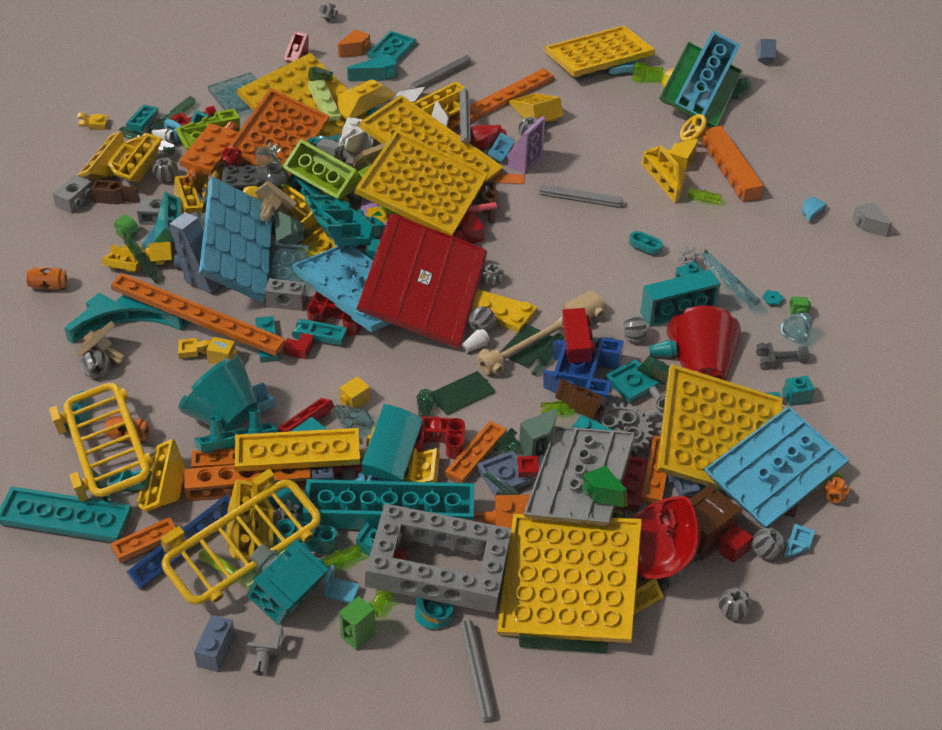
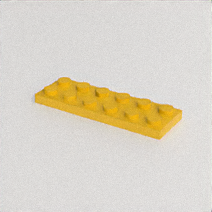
[235,428,360,472]

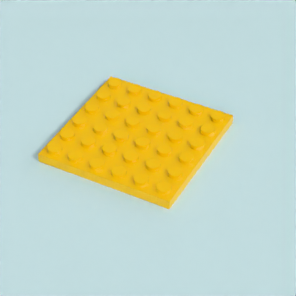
[236,53,368,137]
[354,130,489,236]
[657,364,783,491]
[497,514,642,643]

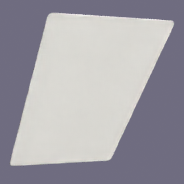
[393,87,425,102]

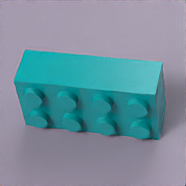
[640,269,721,327]

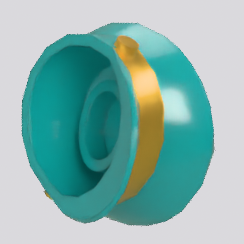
[414,597,455,629]

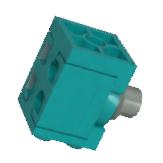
[246,539,328,625]

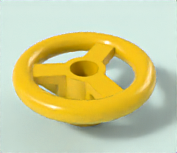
[680,114,707,141]

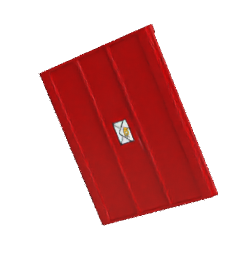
[356,214,487,348]

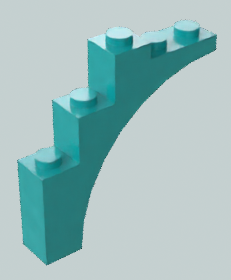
[64,293,191,343]

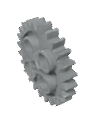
[594,403,654,457]

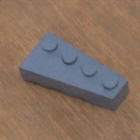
[169,212,222,293]

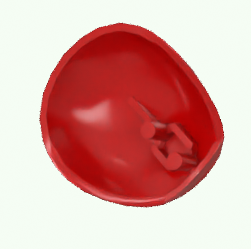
[631,496,701,579]

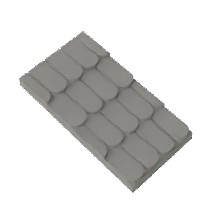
[524,426,635,526]

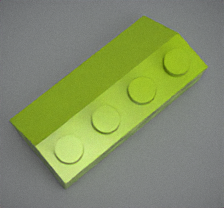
[282,139,361,200]

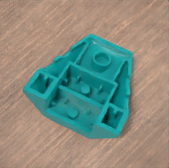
[305,195,386,247]

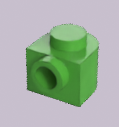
[113,214,139,239]
[789,296,811,319]

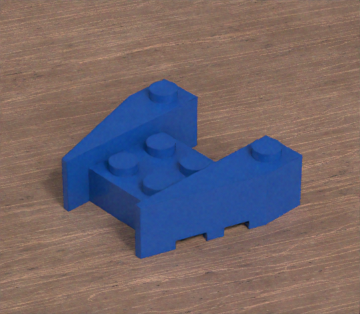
[543,338,624,411]

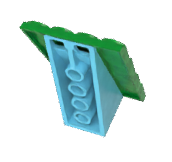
[659,30,743,128]

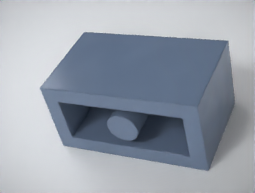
[194,615,235,672]

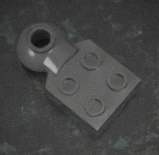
[222,163,289,191]

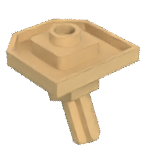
[351,143,386,171]
[255,181,297,222]
[76,321,125,364]

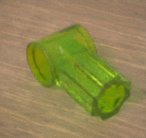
[631,62,664,83]

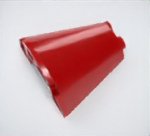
[666,306,741,381]

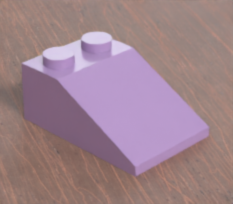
[507,116,545,174]

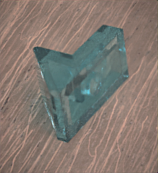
[335,405,375,429]

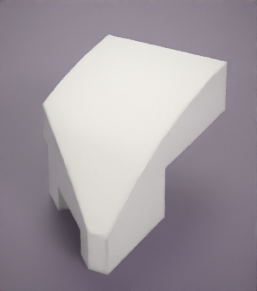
[432,102,449,127]

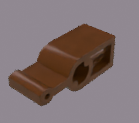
[91,180,140,204]
[479,181,498,223]
[555,379,608,420]

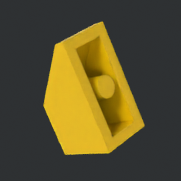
[668,139,698,172]

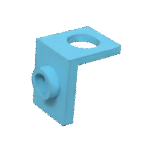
[323,565,360,603]

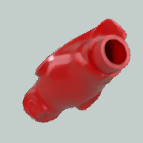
[457,124,507,151]

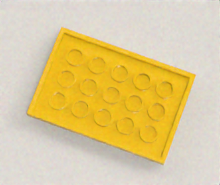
[544,25,655,77]

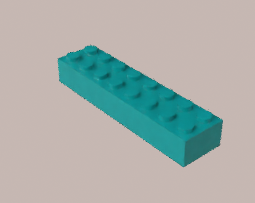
[303,479,474,529]

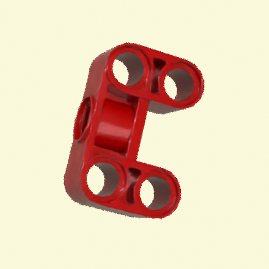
[307,292,362,336]
[414,416,465,460]

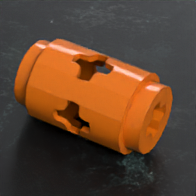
[26,267,68,290]
[105,416,151,443]

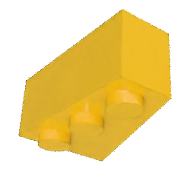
[174,174,209,215]
[281,185,320,242]

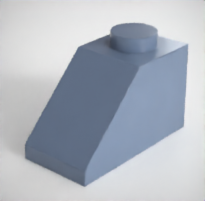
[755,39,776,63]

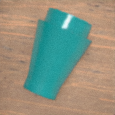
[649,339,677,358]

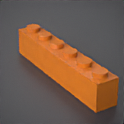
[701,125,764,202]

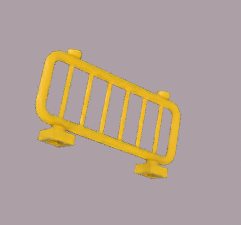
[49,383,153,502]
[161,468,321,605]

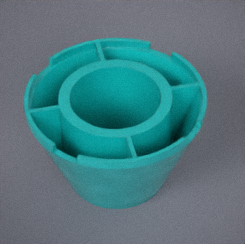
[178,355,258,432]

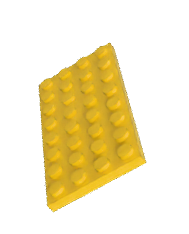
[359,95,503,181]

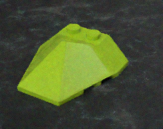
[176,109,240,151]

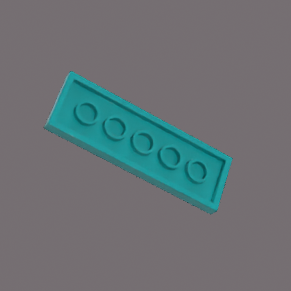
[0,486,132,542]

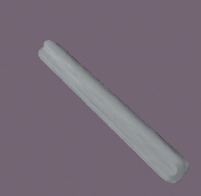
[410,55,471,89]
[460,88,471,145]
[539,184,623,207]
[461,620,494,722]

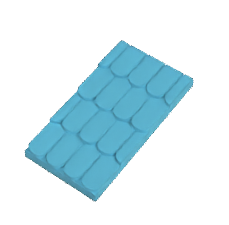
[199,177,273,303]
[292,245,391,333]
[704,406,849,528]

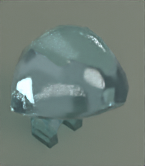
[255,142,280,169]
[780,313,812,344]

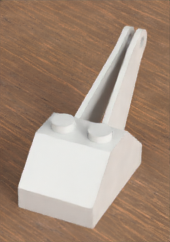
[339,117,381,160]

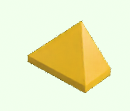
[634,579,664,615]

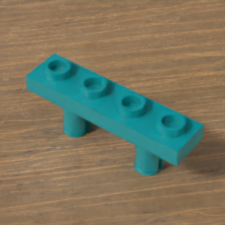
[194,408,278,453]

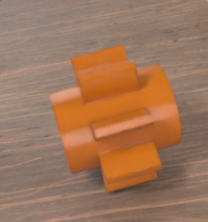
[823,477,850,503]

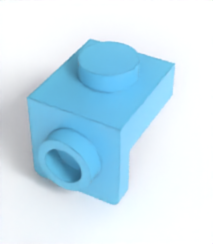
[488,133,515,162]
[252,382,277,413]

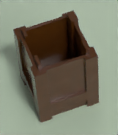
[689,484,743,561]

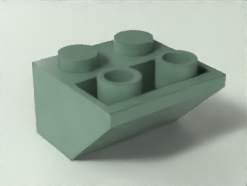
[519,409,557,463]

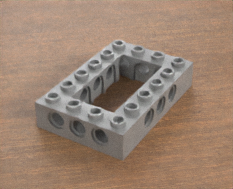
[364,504,511,613]

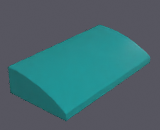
[362,404,423,482]

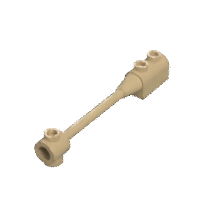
[477,290,605,375]

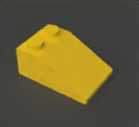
[509,93,563,122]

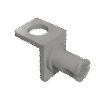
[247,625,284,676]

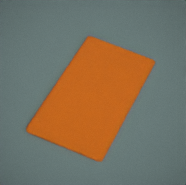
[495,173,524,184]

